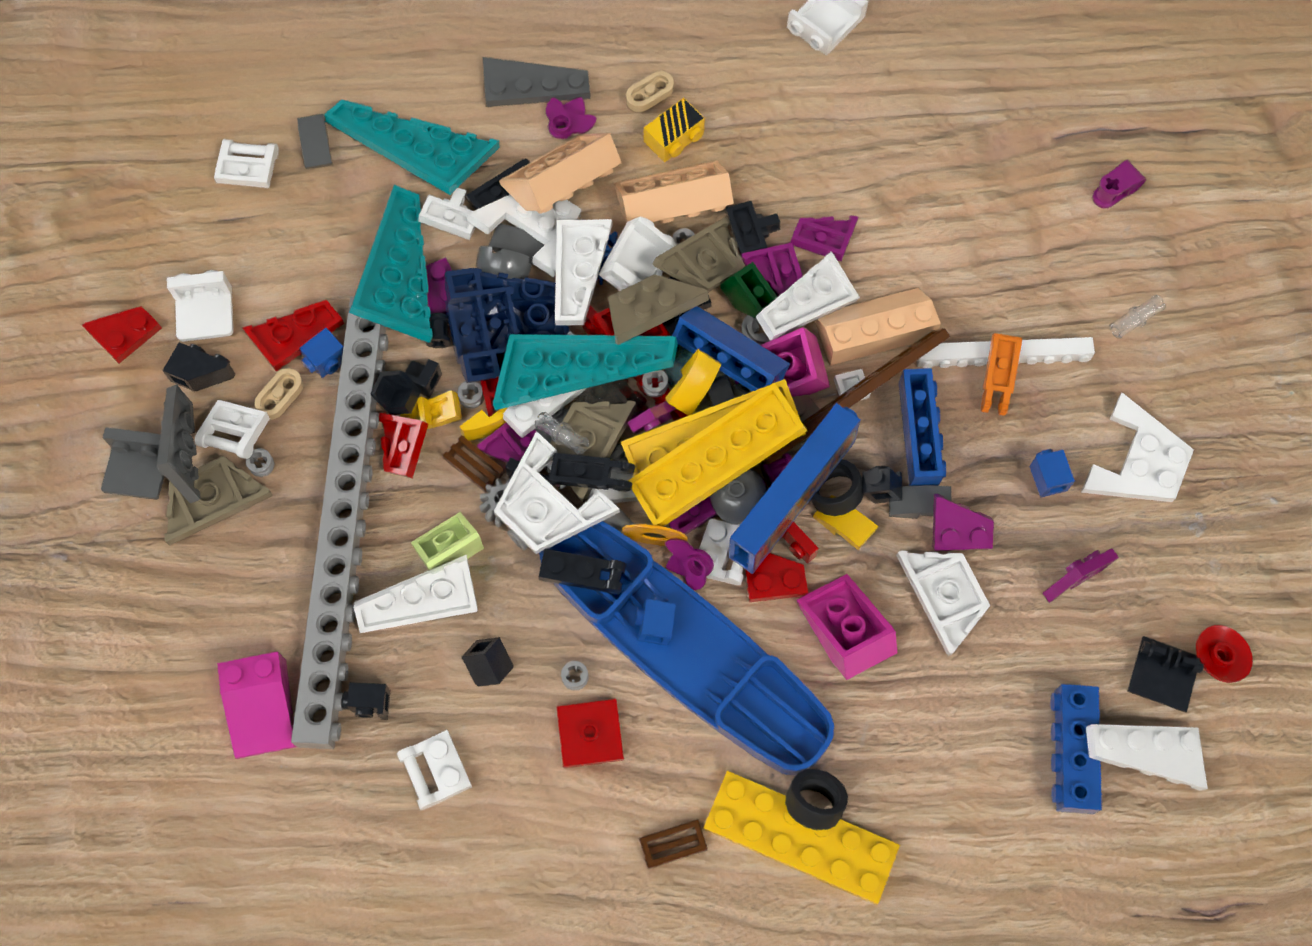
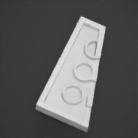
[756,251,860,341]
[354,555,478,633]
[1086,724,1208,791]

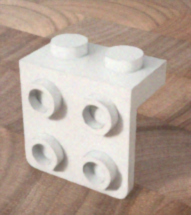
[167,270,234,342]

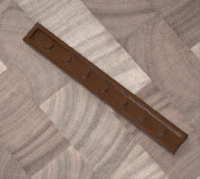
[760,328,950,464]

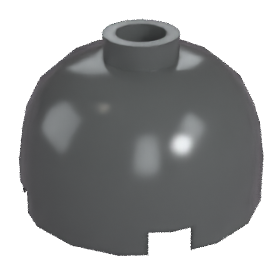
[476,246,532,279]
[710,469,768,525]

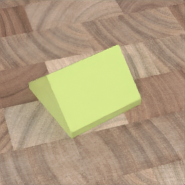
[411,512,484,571]

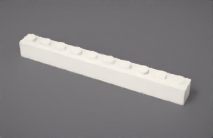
[917,337,1095,368]

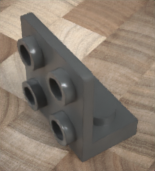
[101,427,164,500]

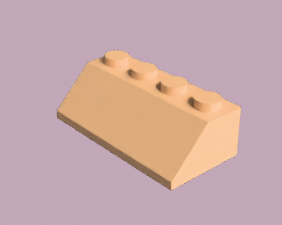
[499,133,621,213]
[614,161,734,224]
[815,288,941,366]

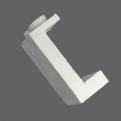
[787,0,868,56]
[598,216,677,291]

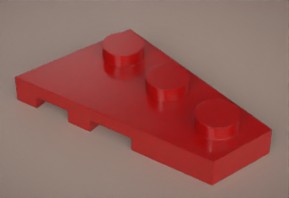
[242,299,345,372]

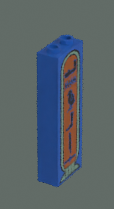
[729,403,861,574]

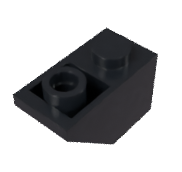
[162,342,236,392]

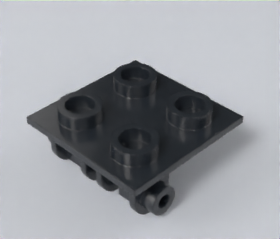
[1127,636,1204,713]

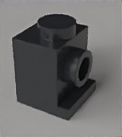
[862,466,902,504]
[343,682,391,720]

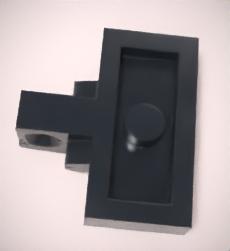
[726,200,781,255]

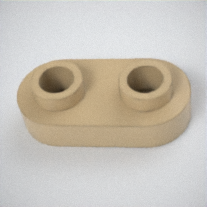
[626,71,674,112]
[254,368,304,420]

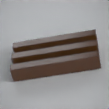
[442,435,505,493]
[639,819,708,870]

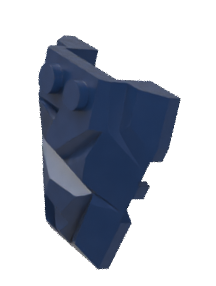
[444,268,570,383]

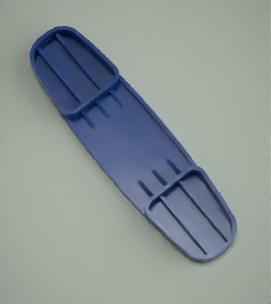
[539,521,834,776]

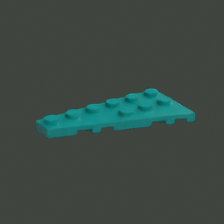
[324,99,500,195]
[349,185,433,343]
[493,334,678,410]

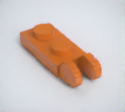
[981,333,1023,416]

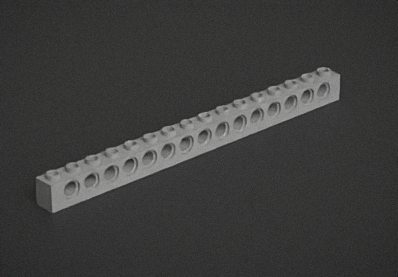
[291,297,388,750]

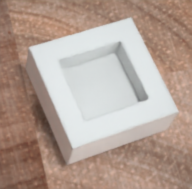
[834,369,870,400]

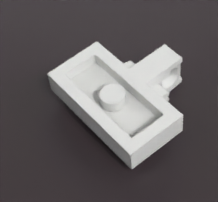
[418,188,475,240]

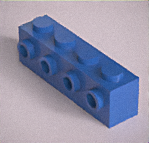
[672,306,790,391]
[898,368,946,486]
[1050,684,1102,814]

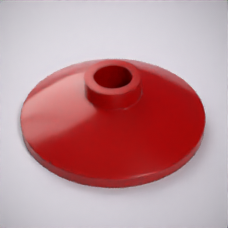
[1196,625,1253,683]

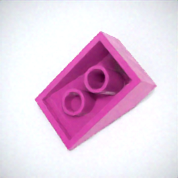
[734,327,830,397]
[797,574,898,680]
[217,651,297,759]

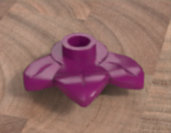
[545,97,597,139]
[665,538,714,590]

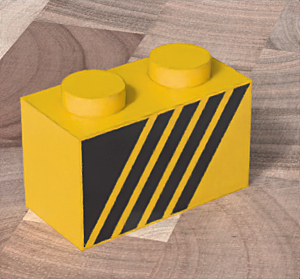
[644,97,705,163]

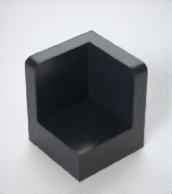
[404,359,442,398]
[371,370,421,415]
[462,637,514,686]

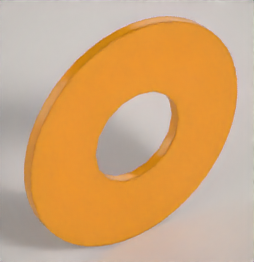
[621,524,688,546]

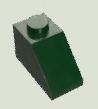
[719,262,777,319]

